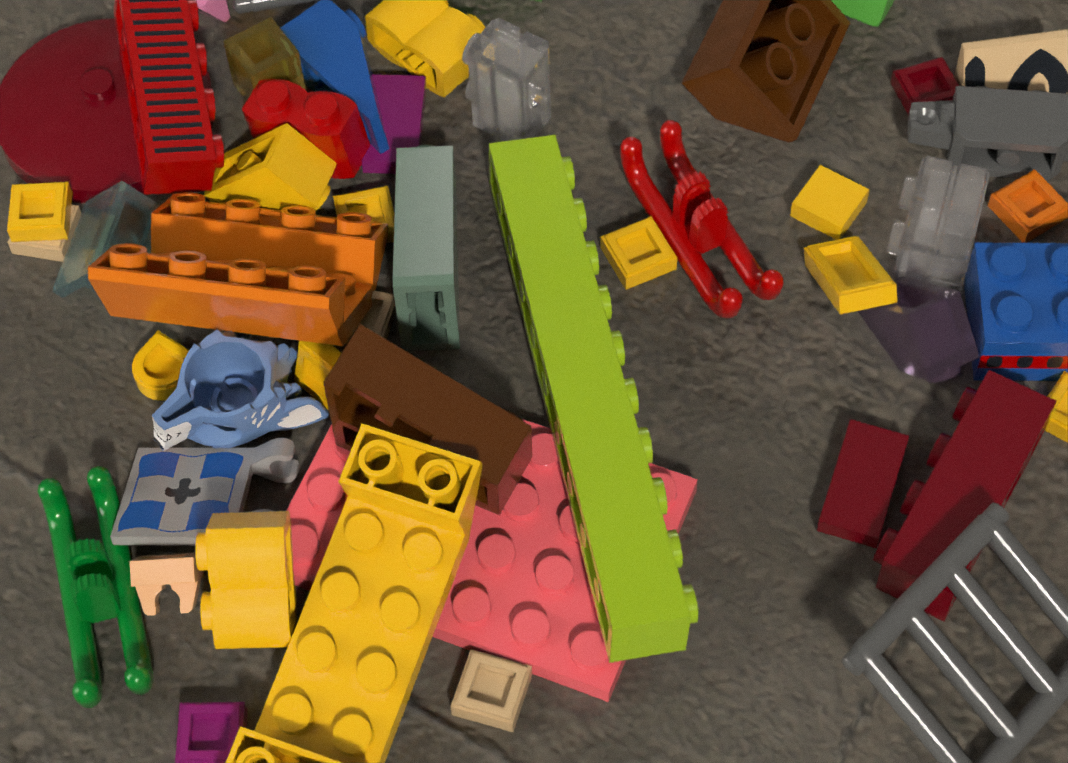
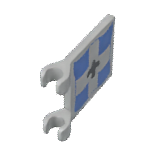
[110,438,299,546]

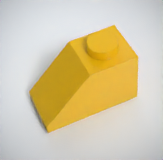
[204,123,337,211]

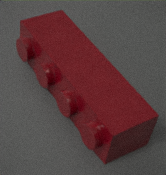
[873,370,1057,622]

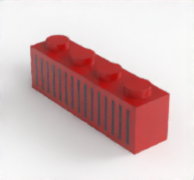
[114,0,224,195]

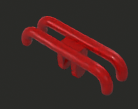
[620,120,784,319]

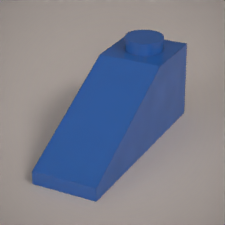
[275,0,390,154]

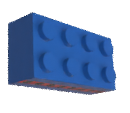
[964,242,1068,381]

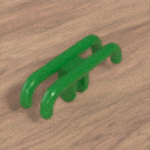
[38,466,154,708]

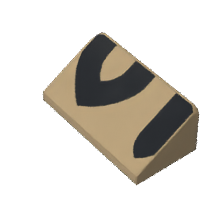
[954,29,1068,94]

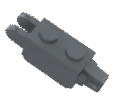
[907,86,1068,181]

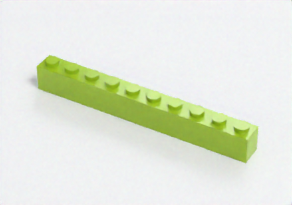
[489,135,698,663]

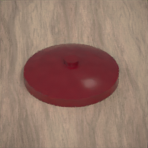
[0,18,214,204]

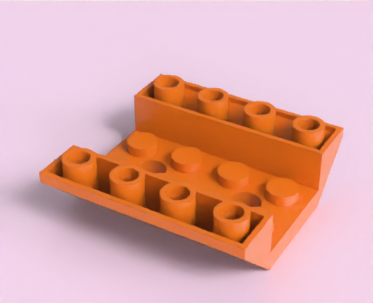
[88,192,389,346]

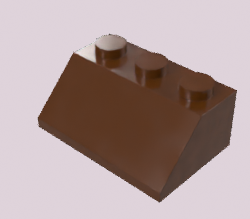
[682,0,851,143]

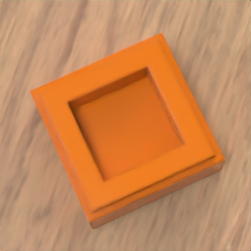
[988,169,1068,243]

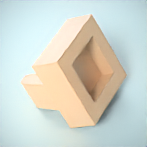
[129,552,204,616]

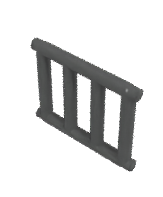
[841,503,1068,763]

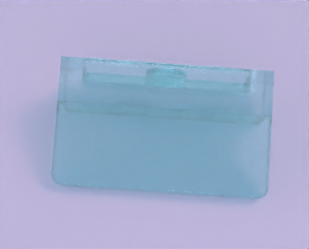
[52,181,160,298]

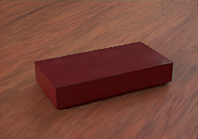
[817,419,909,549]

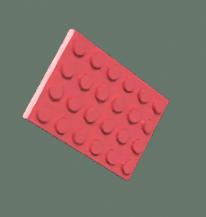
[286,419,698,702]

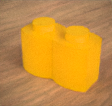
[365,0,489,97]
[195,511,297,649]

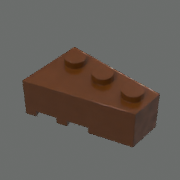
[323,324,533,515]

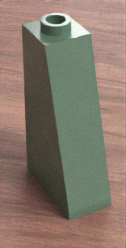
[393,145,460,351]

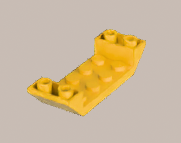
[226,424,483,763]

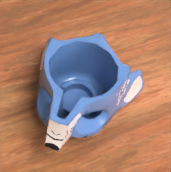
[152,329,329,451]

